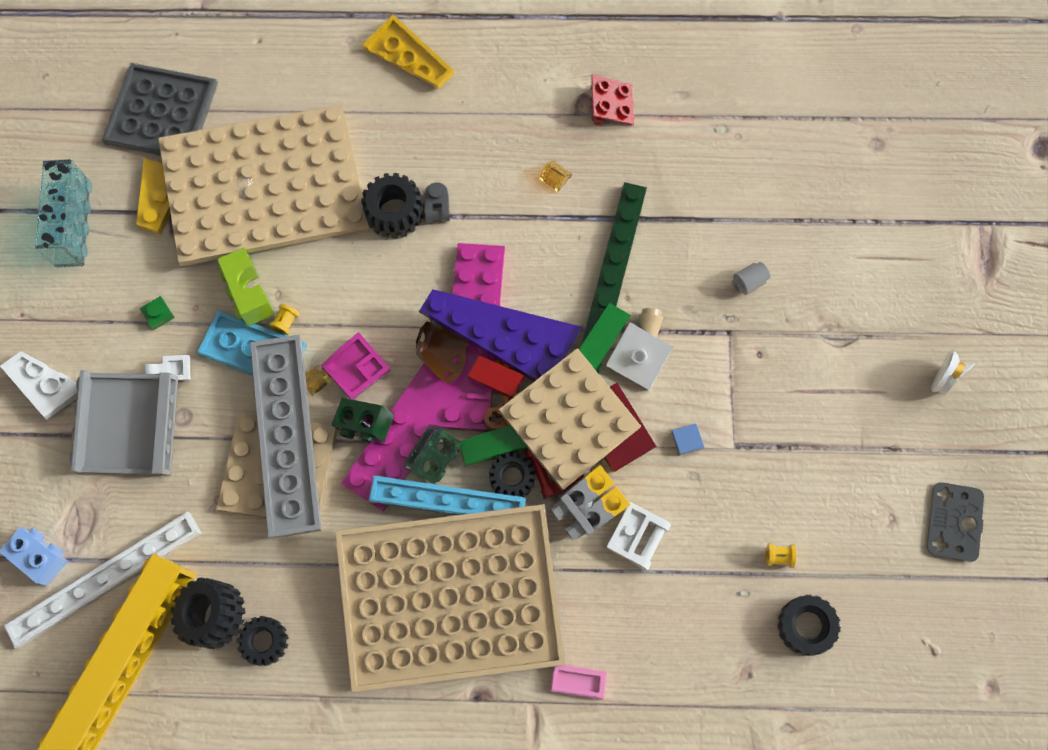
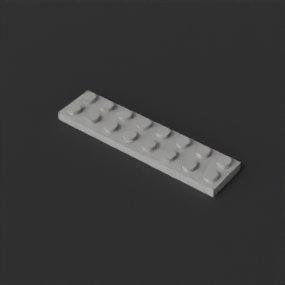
[250,335,322,539]

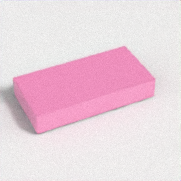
[550,665,607,699]

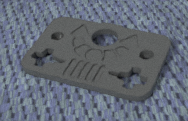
[927,482,984,562]

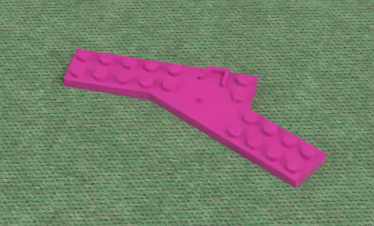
[341,243,505,512]

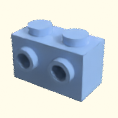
[0,527,68,586]

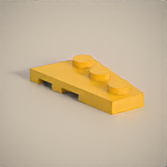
[136,158,171,235]

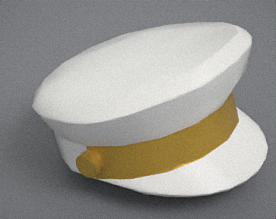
[931,350,975,396]

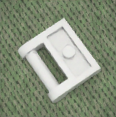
[606,502,671,570]

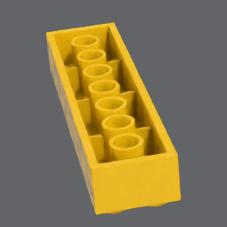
[38,553,197,750]

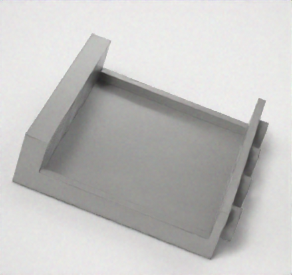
[69,370,178,475]

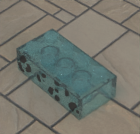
[35,159,92,267]

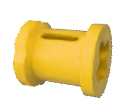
[269,304,300,335]
[766,543,796,568]

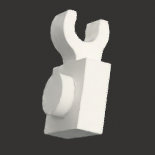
[145,355,191,381]

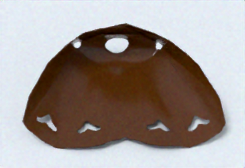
[416,319,469,383]

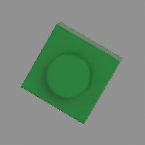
[140,296,175,330]

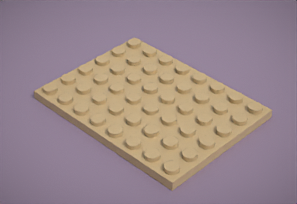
[158,105,369,266]
[335,504,565,692]

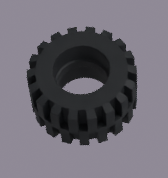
[361,173,424,239]
[170,577,245,649]

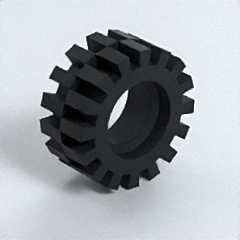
[489,452,535,497]
[236,616,289,666]

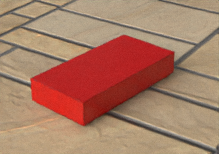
[468,355,524,399]

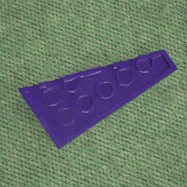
[419,289,582,382]

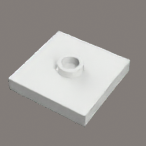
[606,323,674,390]

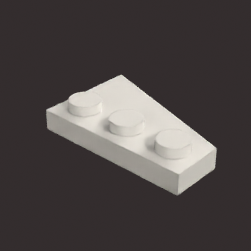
[0,351,78,420]

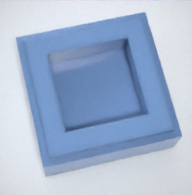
[671,424,704,456]

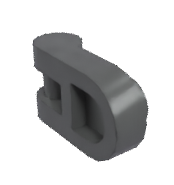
[425,182,450,223]

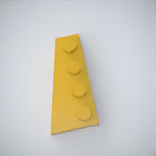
[362,14,455,89]

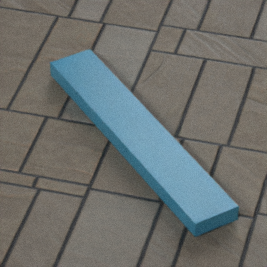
[369,476,526,515]

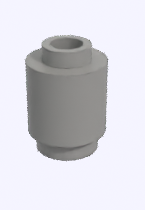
[732,262,770,295]

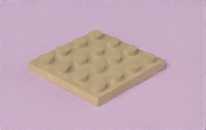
[498,348,642,490]
[216,412,338,518]

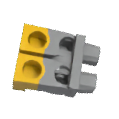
[550,465,630,540]

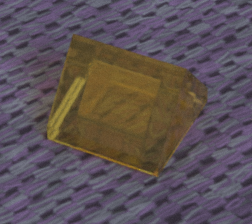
[540,161,572,192]
[305,365,332,396]

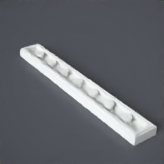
[4,512,202,649]

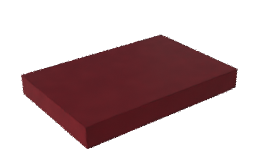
[604,383,657,473]

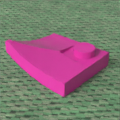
[321,332,390,400]

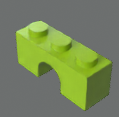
[217,247,275,326]

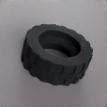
[777,595,841,656]

